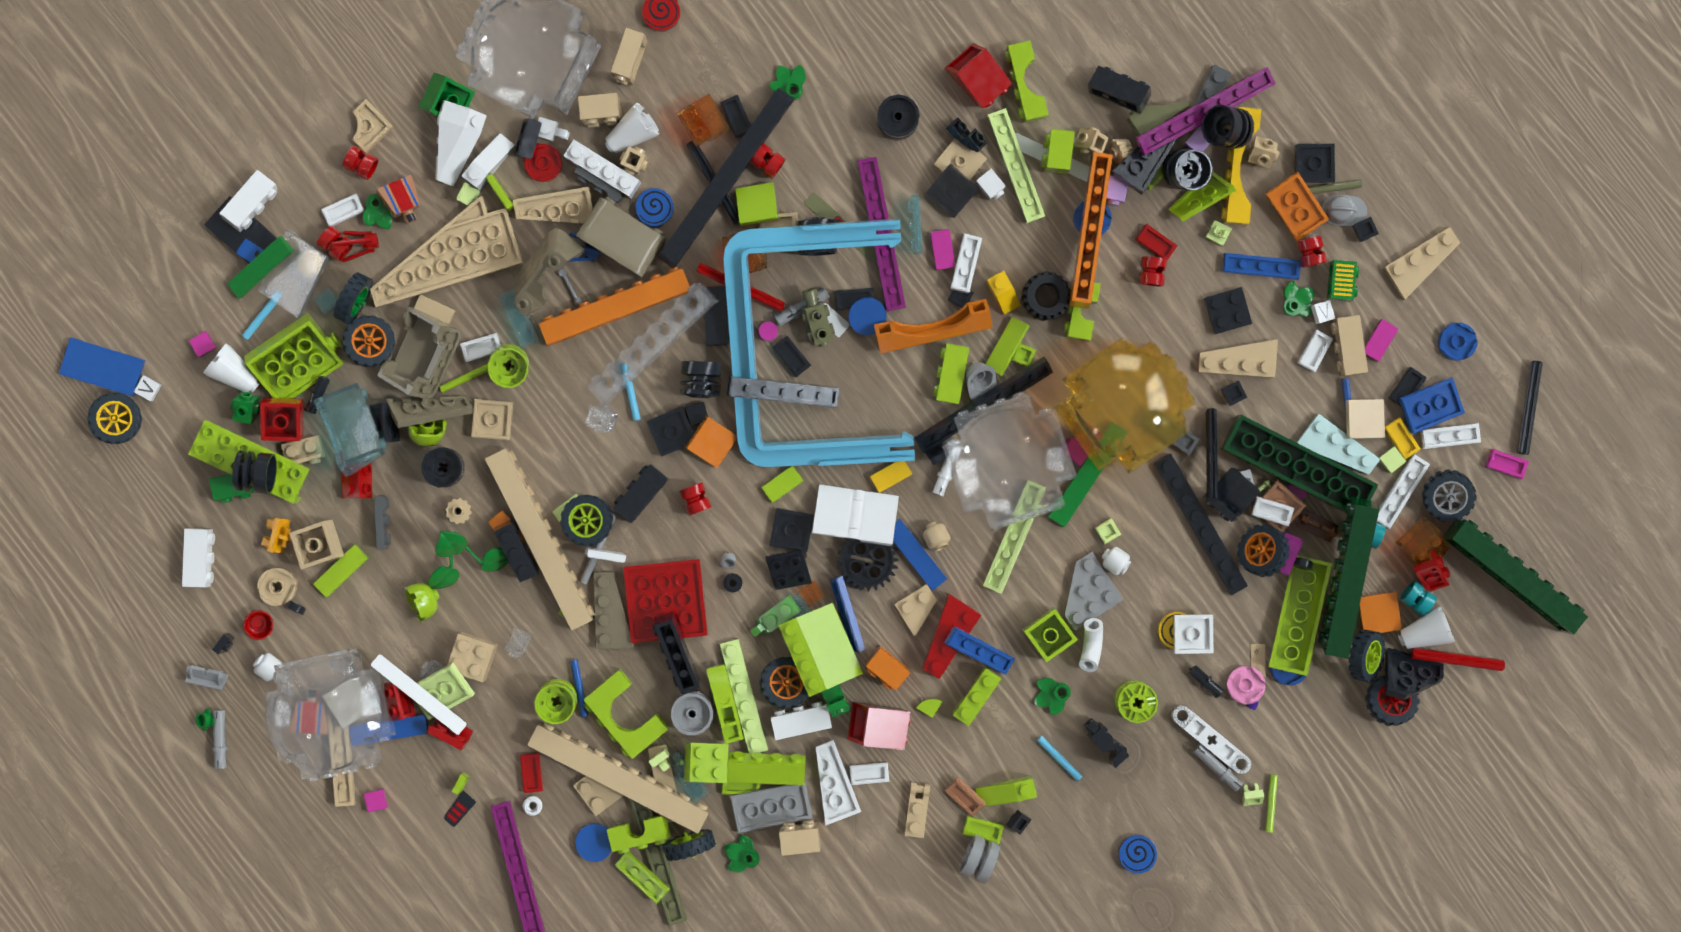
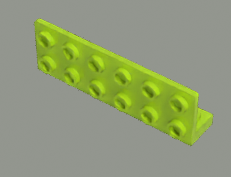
[188,420,310,504]

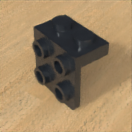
[1203,467,1260,522]

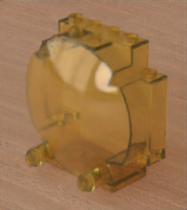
[1055,338,1195,474]

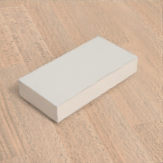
[321,194,365,227]
[1297,330,1333,372]
[460,333,501,362]
[1251,496,1294,526]
[584,547,626,563]
[849,762,889,785]

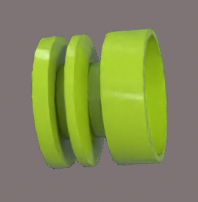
[488,344,529,388]
[534,679,578,724]
[1113,680,1158,723]

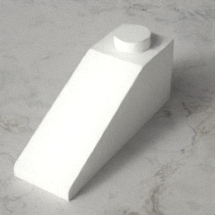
[462,134,516,191]

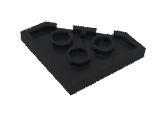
[1385,648,1444,700]

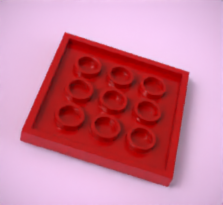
[623,559,708,643]

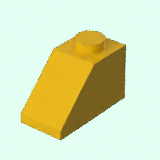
[986,271,1021,315]

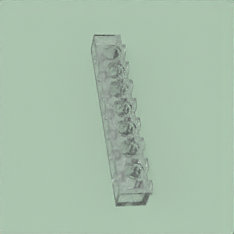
[588,283,718,405]

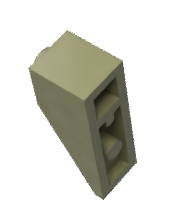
[1127,102,1190,136]

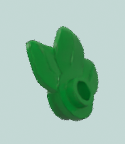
[769,65,806,100]
[363,194,392,230]
[1283,281,1314,317]
[1034,678,1071,715]
[724,835,760,873]

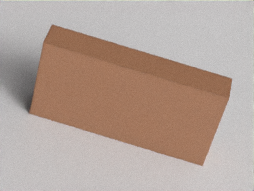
[945,777,986,817]

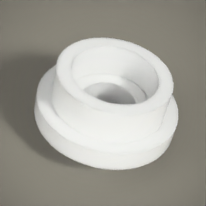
[523,796,542,816]

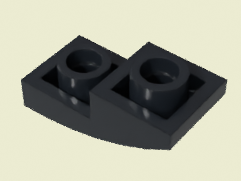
[946,117,987,153]

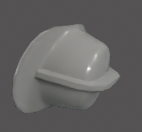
[1322,195,1367,227]
[965,361,997,400]

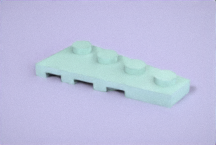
[1296,414,1380,475]

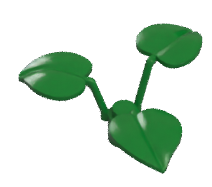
[428,531,509,589]

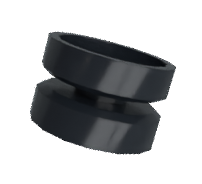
[877,94,920,141]

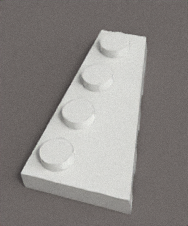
[816,739,861,826]

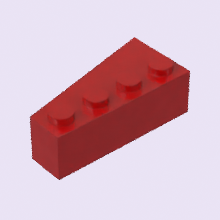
[922,593,981,679]

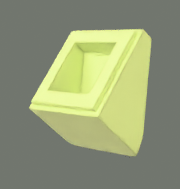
[457,182,480,206]

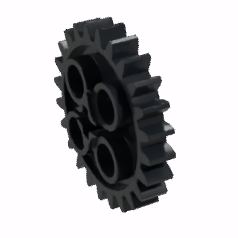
[837,538,899,592]

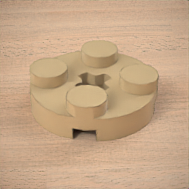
[257,568,298,606]

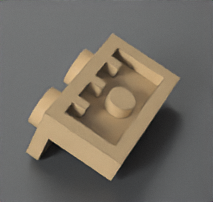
[281,435,326,465]

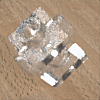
[585,404,618,433]

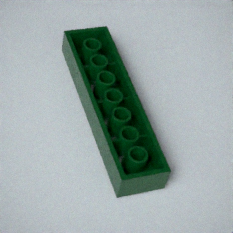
[1220,414,1379,513]
[1318,497,1379,659]
[1442,519,1588,635]

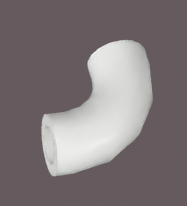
[1079,618,1103,672]

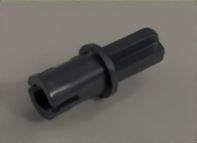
[304,376,330,414]
[1189,665,1224,698]

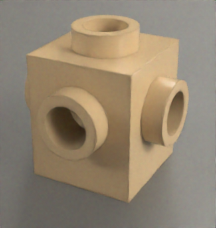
[1074,127,1108,156]
[1248,136,1279,169]
[620,146,649,176]

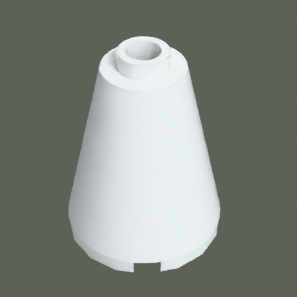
[605,103,659,153]
[203,343,260,393]
[1398,606,1455,649]

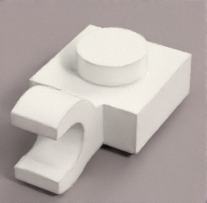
[538,117,570,141]

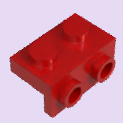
[341,460,372,499]
[384,682,416,721]

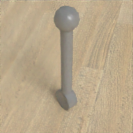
[559,269,581,305]

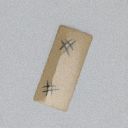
[1251,644,1266,677]

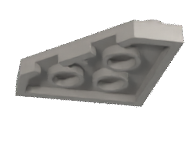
[1064,551,1123,631]

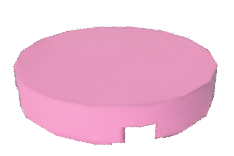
[1227,666,1266,705]

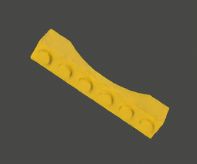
[1221,107,1262,226]

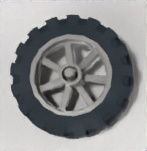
[1422,469,1477,522]

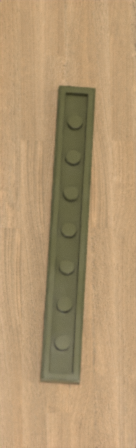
[629,773,687,926]

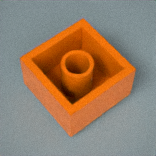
[865,645,911,690]

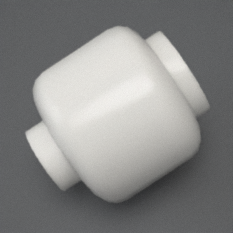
[1102,547,1131,575]
[252,653,283,682]

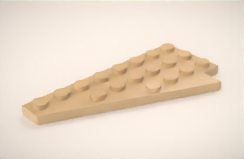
[370,196,523,308]

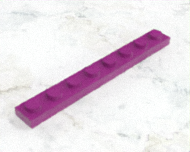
[1135,67,1275,155]
[858,157,906,312]
[491,800,546,932]

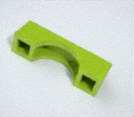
[1004,40,1049,123]

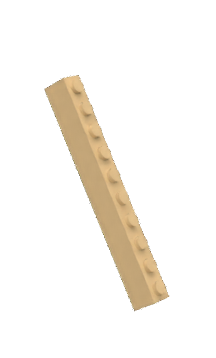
[485,448,595,631]
[528,722,710,834]

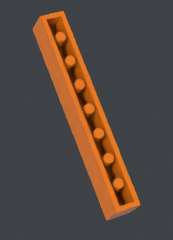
[1069,152,1113,309]
[539,267,692,346]

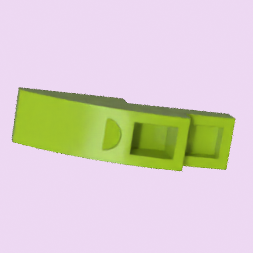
[706,664,744,744]

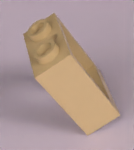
[611,28,648,86]

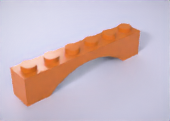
[874,299,993,354]

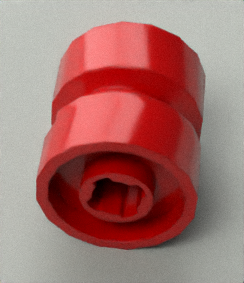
[750,143,786,179]
[342,146,379,180]
[316,226,354,262]
[1297,236,1327,268]
[1139,256,1167,287]
[679,482,712,516]

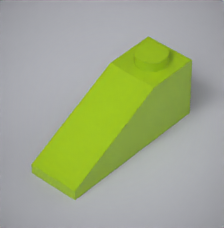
[975,775,1037,807]

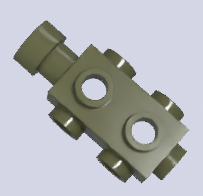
[801,288,835,347]

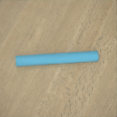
[242,290,284,340]
[620,363,641,421]
[1037,736,1082,781]

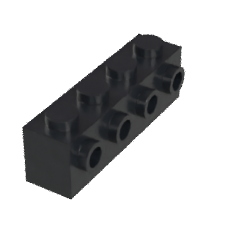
[652,612,700,694]

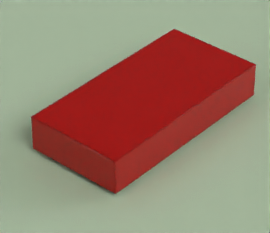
[1135,224,1178,261]
[520,752,544,793]

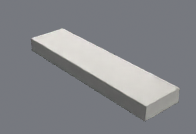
[1377,454,1430,529]

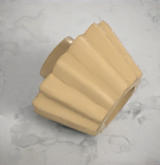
[1109,139,1133,165]
[445,498,472,524]

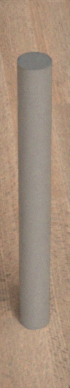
[580,512,617,584]

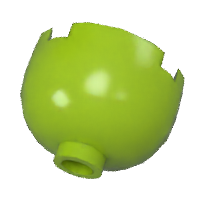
[407,419,447,447]
[404,583,440,622]

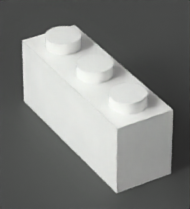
[220,170,277,232]
[182,528,215,587]
[771,701,832,740]

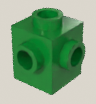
[231,392,260,424]

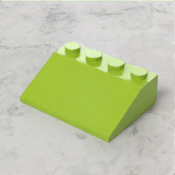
[244,313,344,399]
[778,603,863,697]

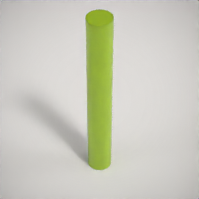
[439,364,488,393]
[1265,774,1278,833]

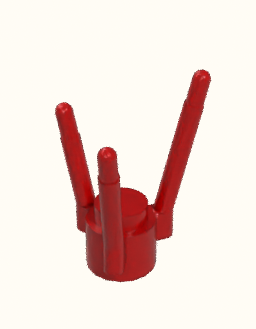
[331,231,379,262]

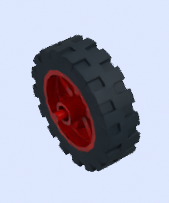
[1365,675,1420,726]

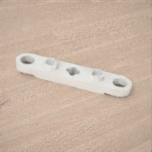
[1172,705,1251,774]

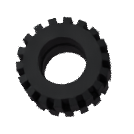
[1021,271,1071,321]

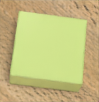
[1379,446,1406,473]
[1095,518,1121,544]

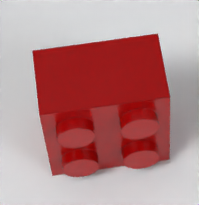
[260,398,304,441]

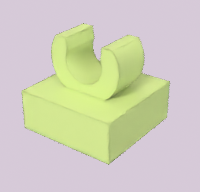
[1205,220,1232,246]
[649,748,671,772]
[1242,783,1264,806]

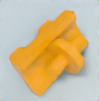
[261,518,292,553]

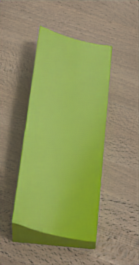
[1269,556,1333,677]

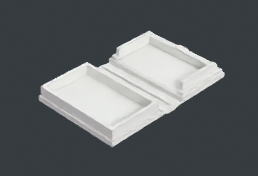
[812,484,899,546]

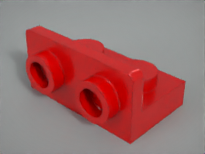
[1414,550,1451,592]
[427,719,473,750]

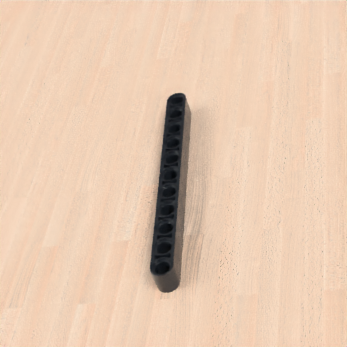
[658,88,795,269]

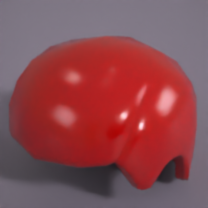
[243,610,273,640]

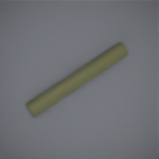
[1308,180,1362,194]

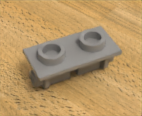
[185,664,229,690]

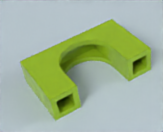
[583,669,669,759]

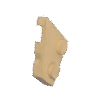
[894,584,937,635]
[573,776,624,816]

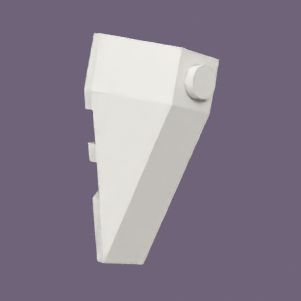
[435,100,487,186]

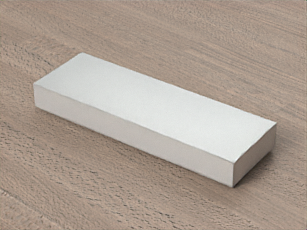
[950,234,982,294]
[1420,423,1481,449]

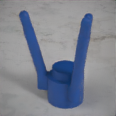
[568,232,601,262]

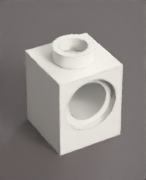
[975,168,1006,201]

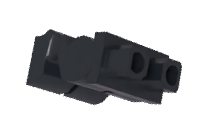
[1083,718,1129,768]

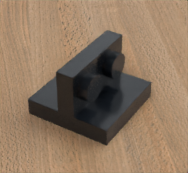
[361,403,400,445]

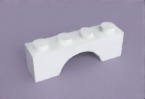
[564,140,641,199]

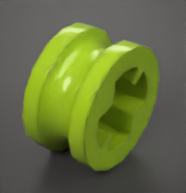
[325,332,343,352]

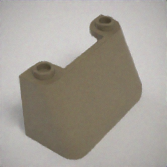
[576,196,666,278]
[514,228,585,317]
[377,307,461,398]

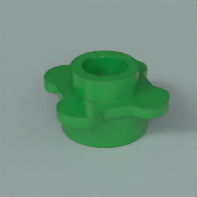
[195,708,215,731]

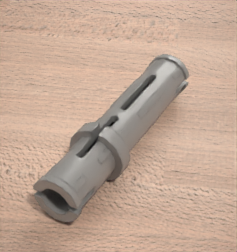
[774,287,830,327]
[212,710,228,769]
[1192,744,1243,792]

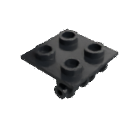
[765,549,812,590]

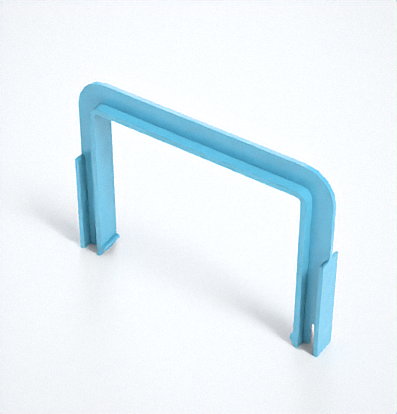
[724,219,915,467]

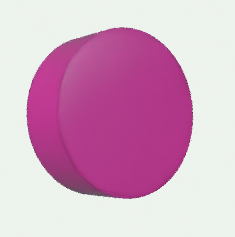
[759,322,778,341]

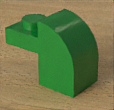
[821,684,851,718]

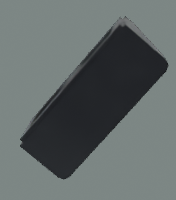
[514,118,542,159]

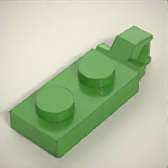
[751,595,801,637]

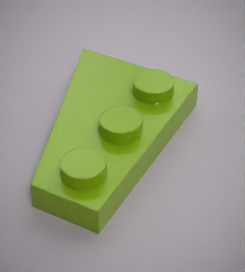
[1169,171,1236,222]

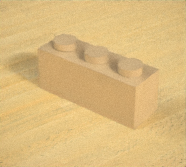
[1331,315,1368,376]

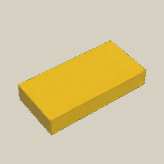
[1385,417,1421,459]
[870,461,912,493]

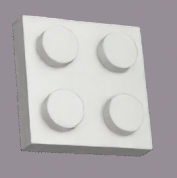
[1173,614,1214,654]

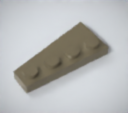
[386,396,473,428]
[594,572,635,649]

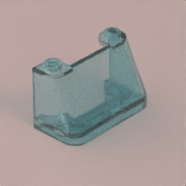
[314,383,387,477]

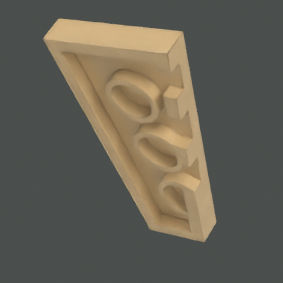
[513,186,593,224]
[1384,227,1460,300]
[1198,339,1278,378]

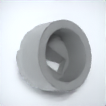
[721,552,736,569]

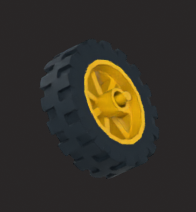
[87,393,142,444]

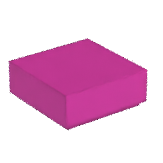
[189,331,216,357]
[364,789,388,812]

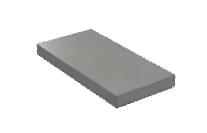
[730,782,813,833]

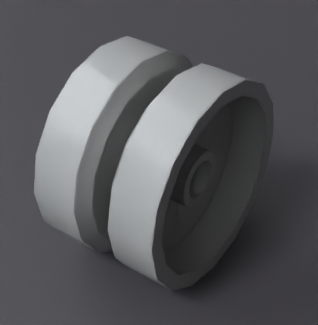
[671,691,714,735]
[959,834,1001,884]

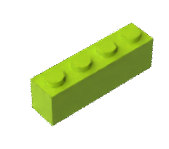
[728,751,806,785]

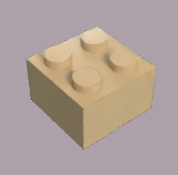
[578,93,622,128]
[289,520,344,570]
[447,632,498,682]
[779,820,821,856]

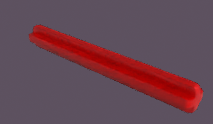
[696,263,785,311]
[1411,648,1505,671]

